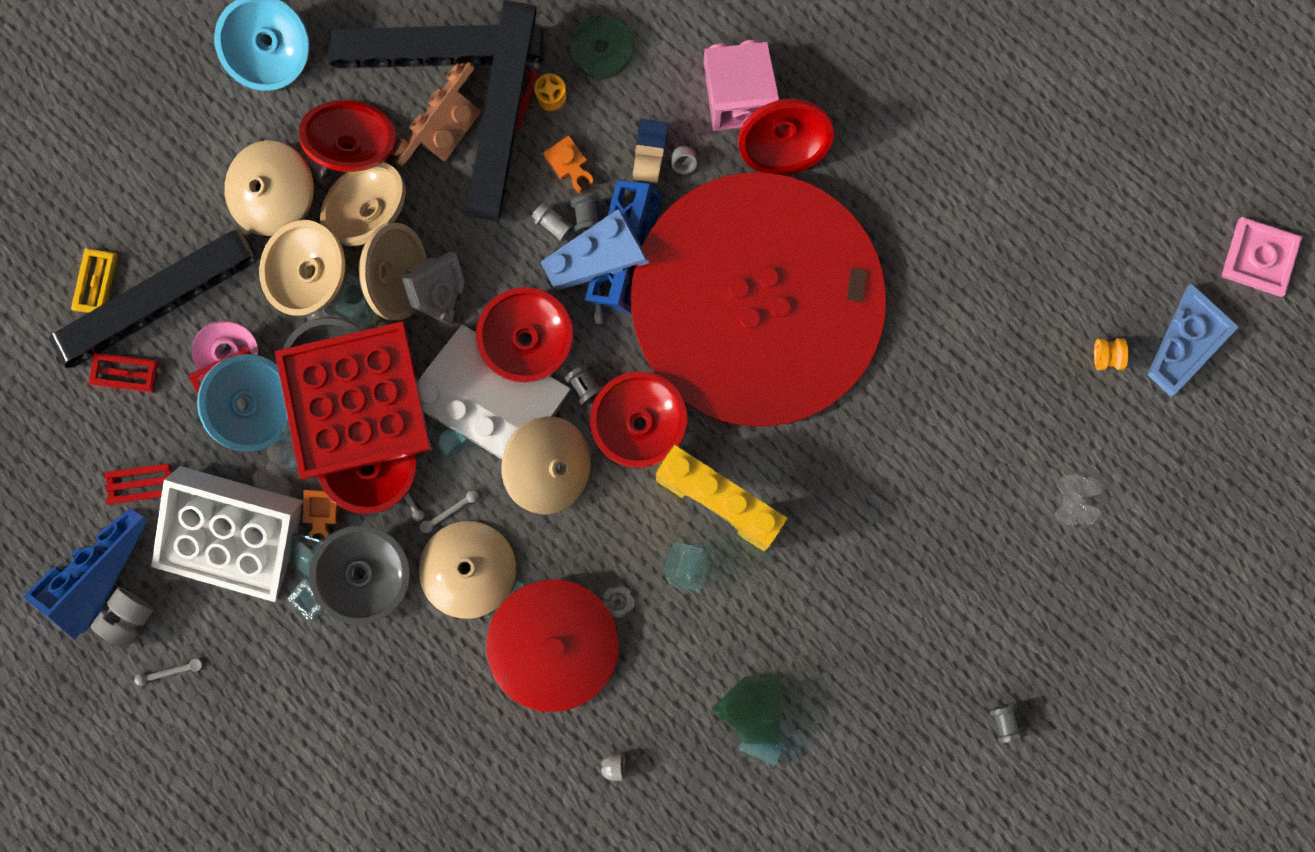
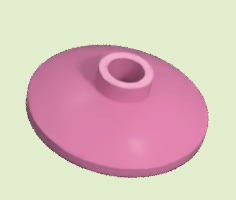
[192,321,258,370]

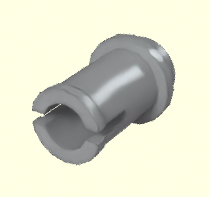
[532,202,573,241]

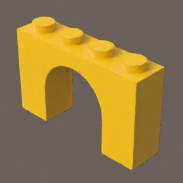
[656,445,787,551]

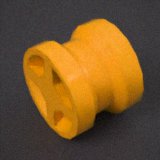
[534,74,566,111]
[1094,338,1128,370]

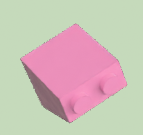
[704,40,779,131]

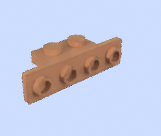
[390,63,481,167]

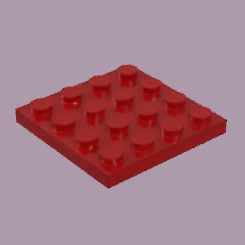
[275,321,432,480]

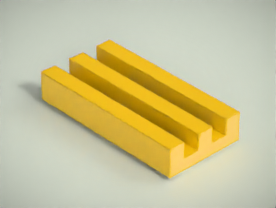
[71,248,118,313]

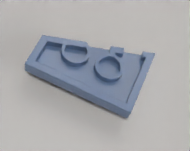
[540,209,650,291]
[1147,284,1238,396]

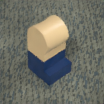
[633,118,668,184]

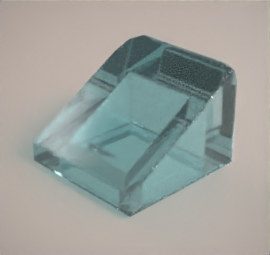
[290,533,322,578]
[288,575,322,622]

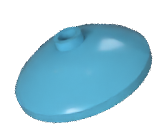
[214,0,310,91]
[197,354,290,452]

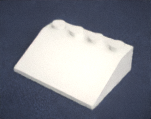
[418,325,571,459]
[151,466,303,602]

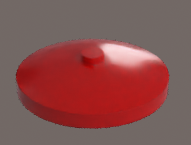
[486,579,619,712]

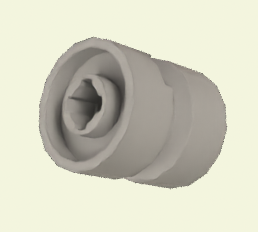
[90,587,154,649]

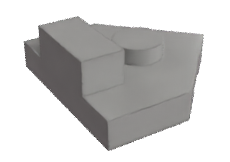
[401,252,465,324]

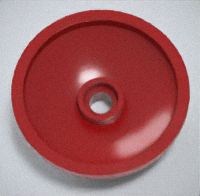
[738,99,834,175]
[299,100,396,172]
[476,287,573,383]
[590,371,688,468]
[318,454,416,514]

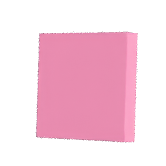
[1221,217,1302,297]

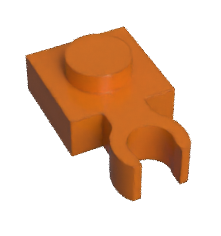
[543,135,594,194]
[303,489,338,546]

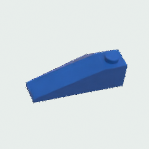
[23,509,147,640]

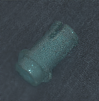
[738,731,783,767]

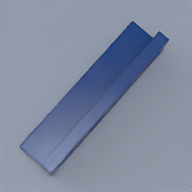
[585,180,663,314]

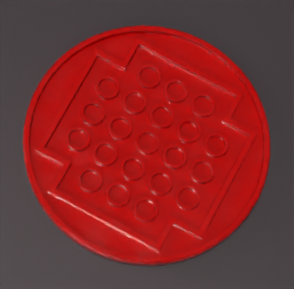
[631,172,886,427]

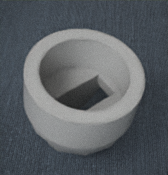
[671,146,697,174]
[601,754,626,781]

